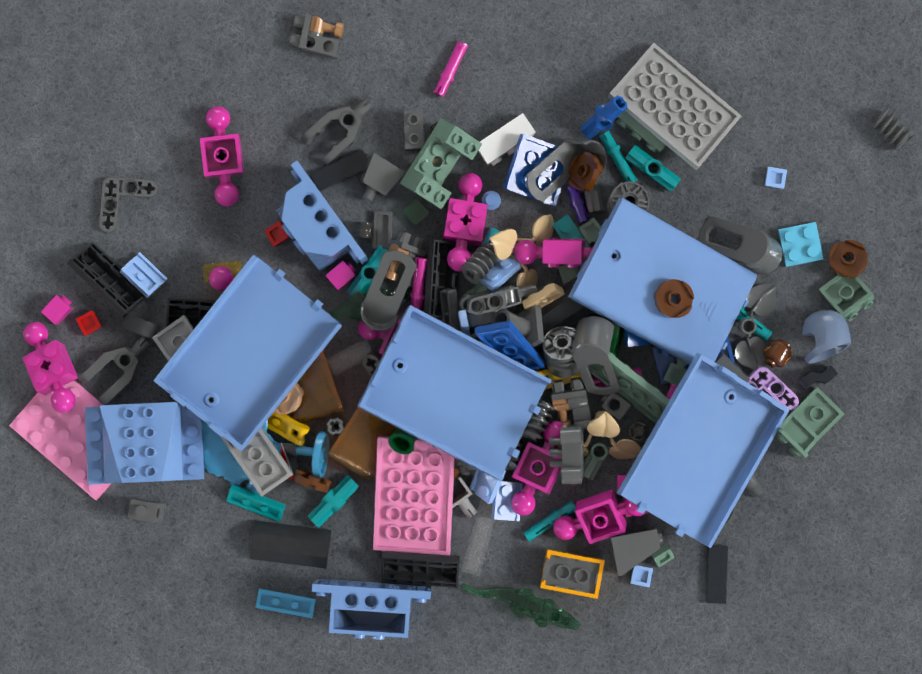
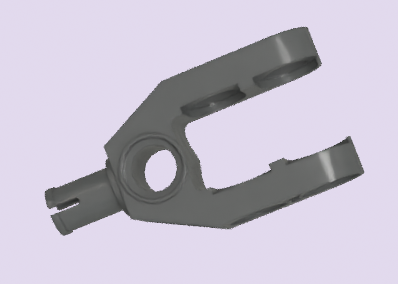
[301,97,374,166]
[458,284,537,315]
[79,336,151,405]

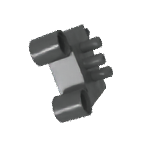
[549,424,584,484]

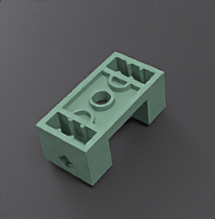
[400,118,482,209]

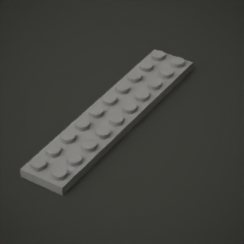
[152,315,294,497]

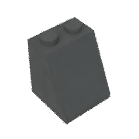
[609,527,663,576]

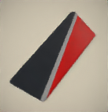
[281,443,298,480]

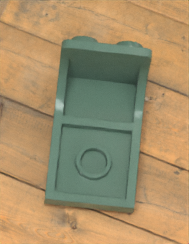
[775,387,844,458]

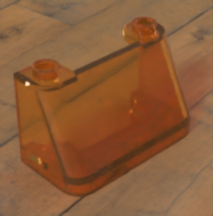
[292,351,345,424]
[327,407,396,480]

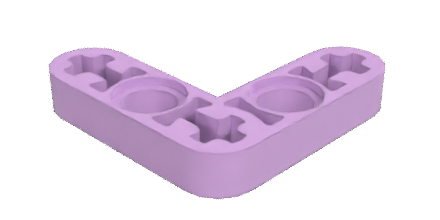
[729,366,799,410]

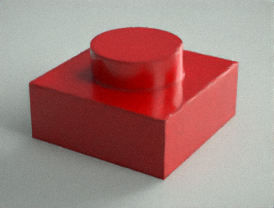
[264,221,290,247]
[76,310,102,336]

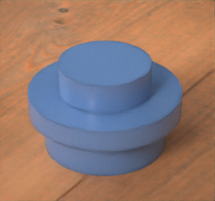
[482,191,501,210]

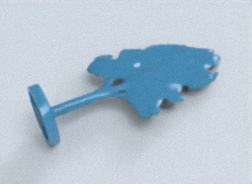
[202,420,330,493]

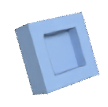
[764,167,787,189]
[630,565,653,587]

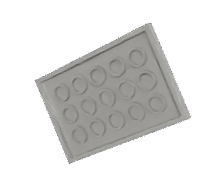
[608,43,741,170]

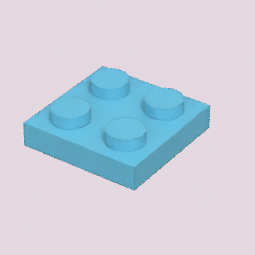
[778,222,823,267]

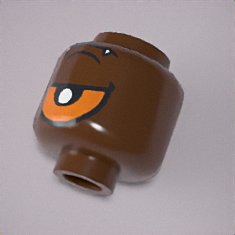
[763,339,792,368]

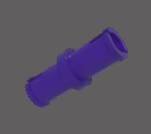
[566,186,590,224]

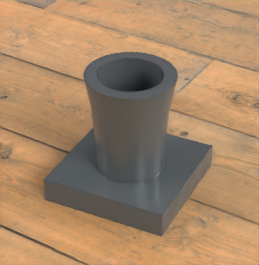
[492,305,544,347]

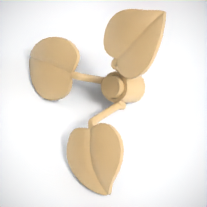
[489,214,554,301]
[555,411,641,459]

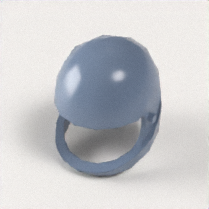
[802,310,851,364]

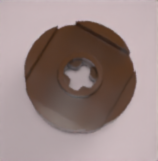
[568,152,603,192]
[829,240,868,278]
[654,279,694,318]
[293,468,332,492]

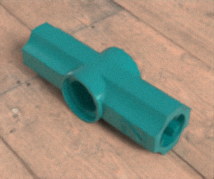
[625,145,681,192]
[346,245,388,301]
[307,475,359,528]

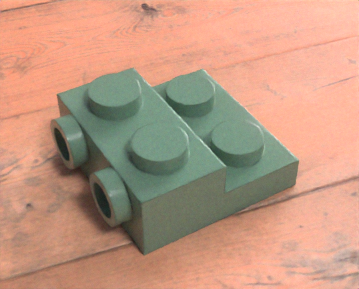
[819,275,874,321]

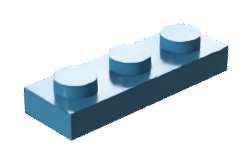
[255,588,316,618]

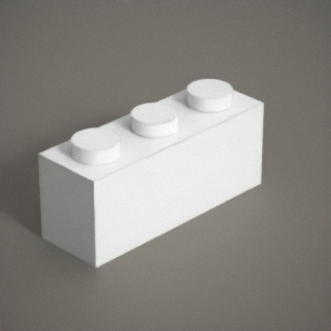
[478,113,536,166]

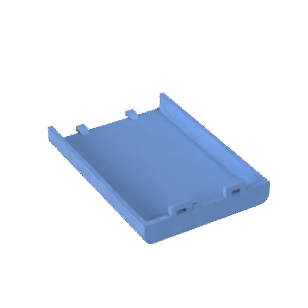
[568,197,757,365]
[153,255,343,451]
[357,305,552,481]
[617,353,790,548]

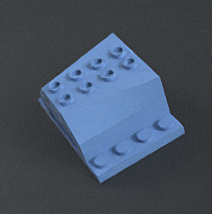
[277,161,368,272]
[85,402,205,485]
[312,579,432,640]

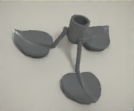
[733,284,776,370]

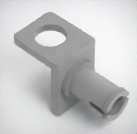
[453,473,477,519]

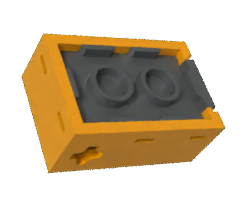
[540,549,605,599]

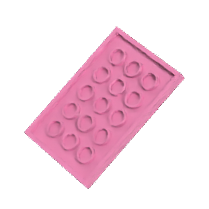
[9,380,111,501]
[373,436,455,556]

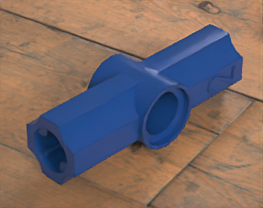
[581,95,627,139]

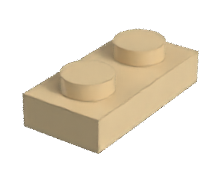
[522,283,565,309]

